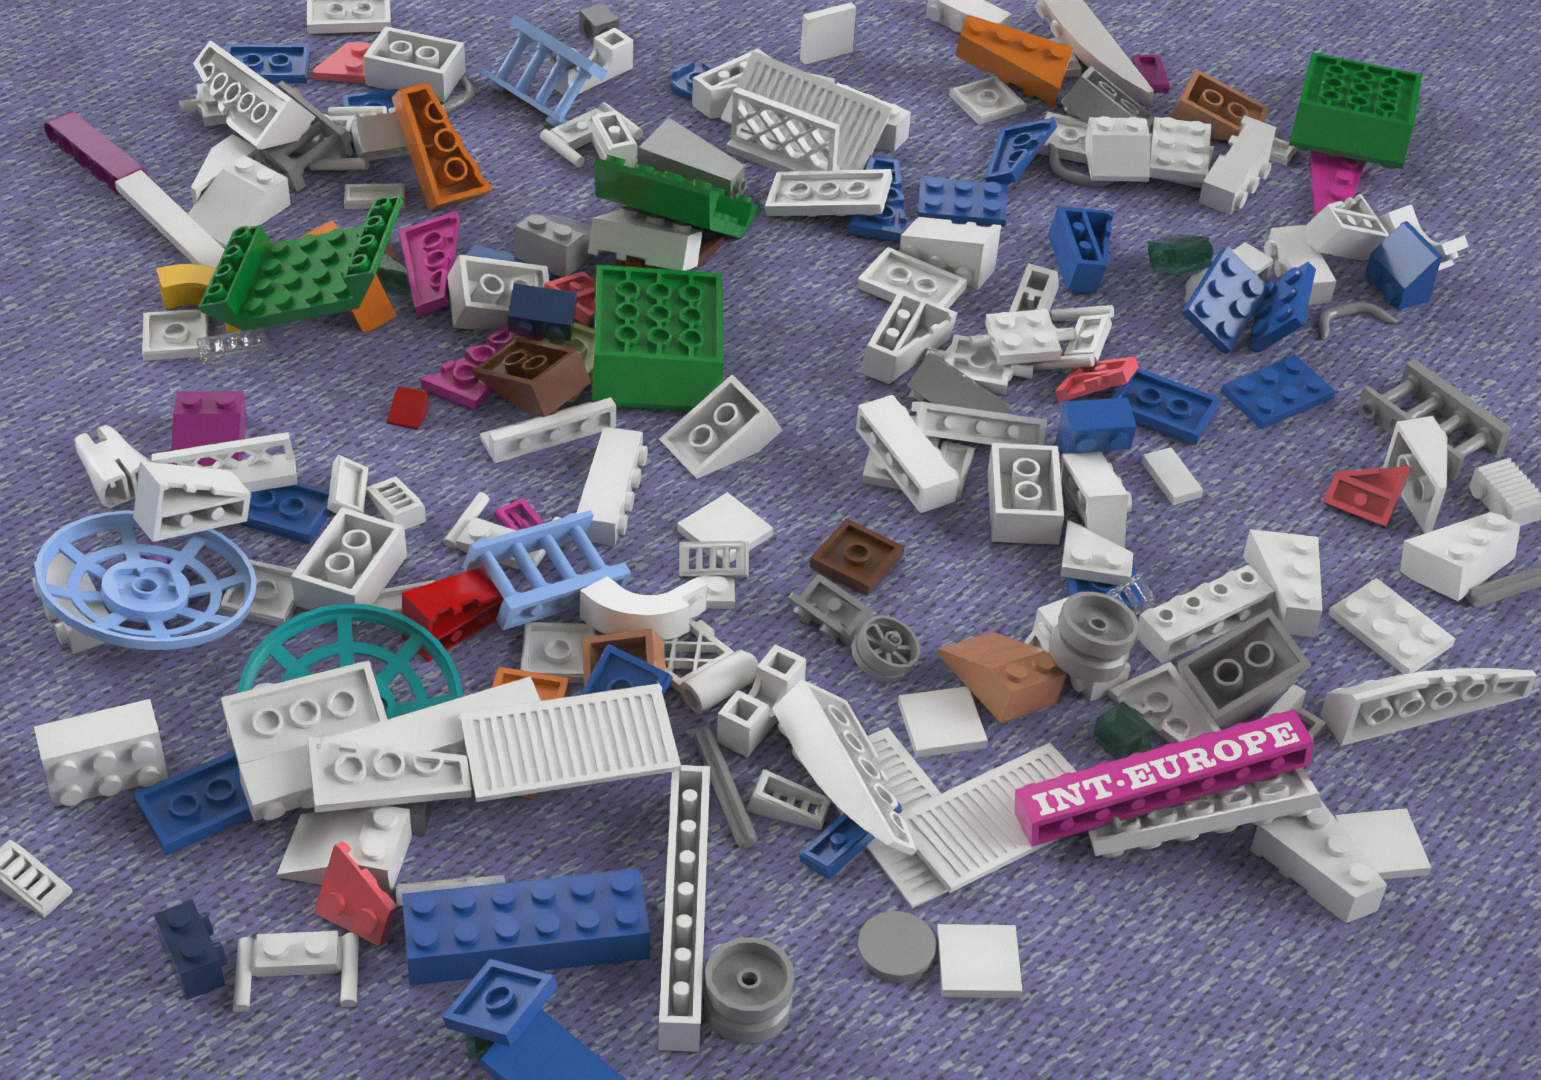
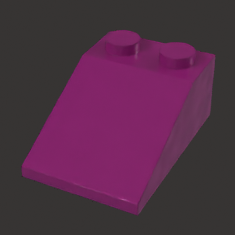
[171,391,248,467]

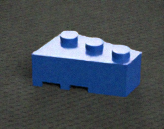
[1048,206,1114,294]

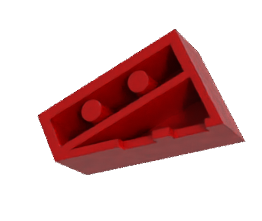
[402,566,504,662]

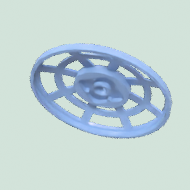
[35,510,257,650]

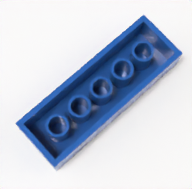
[402,869,650,986]

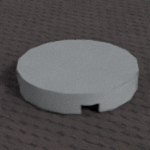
[857,911,936,983]

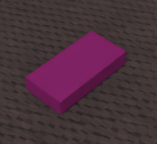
[1131,55,1170,93]

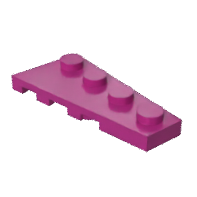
[1309,150,1365,218]
[399,211,460,316]
[421,323,544,410]

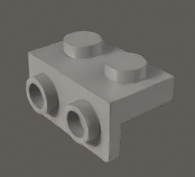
[788,573,874,645]

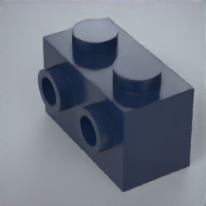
[507,283,577,341]
[154,900,228,1001]

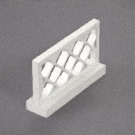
[726,87,841,172]

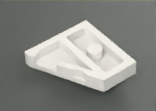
[1060,521,1133,587]

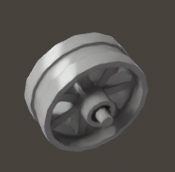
[851,615,920,683]

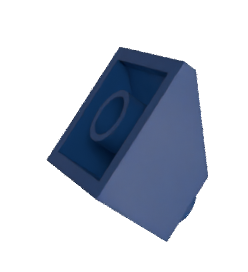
[1365,221,1442,310]
[1055,398,1137,453]

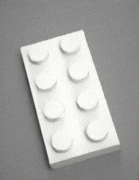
[764,169,892,217]
[221,660,388,765]

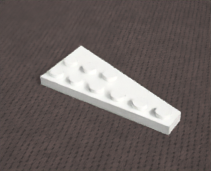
[1088,768,1322,858]

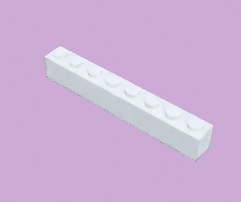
[239,676,541,821]
[658,765,710,1052]

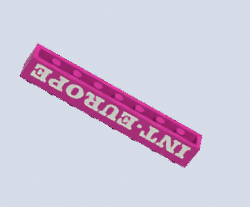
[1015,709,1314,847]

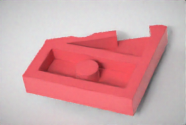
[312,42,372,83]
[544,271,596,326]
[1055,357,1138,402]
[1323,465,1412,527]
[314,841,398,946]

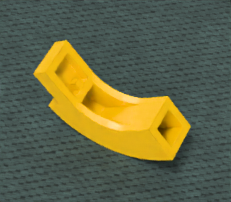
[156,264,242,338]

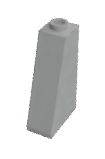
[638,118,747,199]

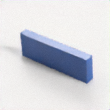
[799,802,902,879]

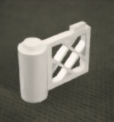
[664,618,759,714]

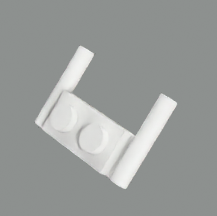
[540,102,643,167]
[309,106,387,170]
[1031,305,1114,370]
[443,492,561,572]
[233,931,359,1012]

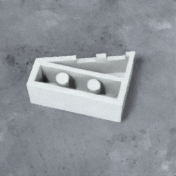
[1302,194,1389,261]
[1400,512,1520,601]

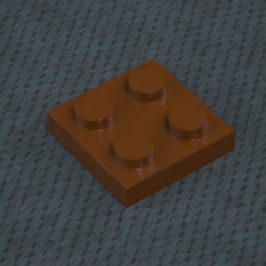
[810,518,905,596]

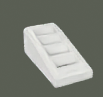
[366,477,426,530]
[679,540,749,577]
[746,769,832,830]
[0,840,73,918]

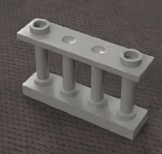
[226,81,354,192]
[1357,358,1512,481]

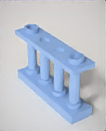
[481,14,608,127]
[463,510,631,630]

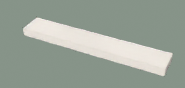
[115,170,225,268]

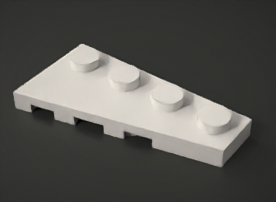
[307,736,472,812]

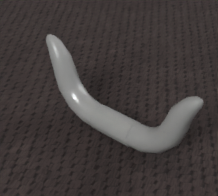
[441,76,475,113]
[1048,143,1114,188]
[1317,302,1397,340]

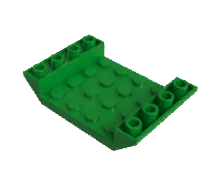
[1289,52,1423,169]
[594,154,760,238]
[198,195,404,331]
[591,265,724,411]

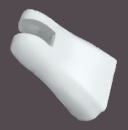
[75,425,151,508]

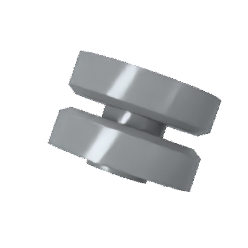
[1048,592,1139,682]
[704,937,794,1044]

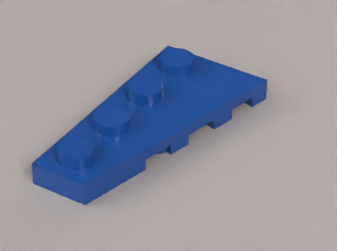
[849,155,907,243]

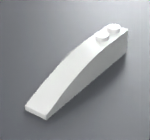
[1035,0,1154,107]
[193,40,316,150]
[1320,668,1537,746]
[772,679,917,856]

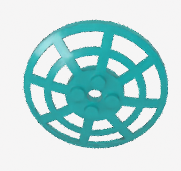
[237,604,463,720]

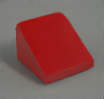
[387,386,429,430]

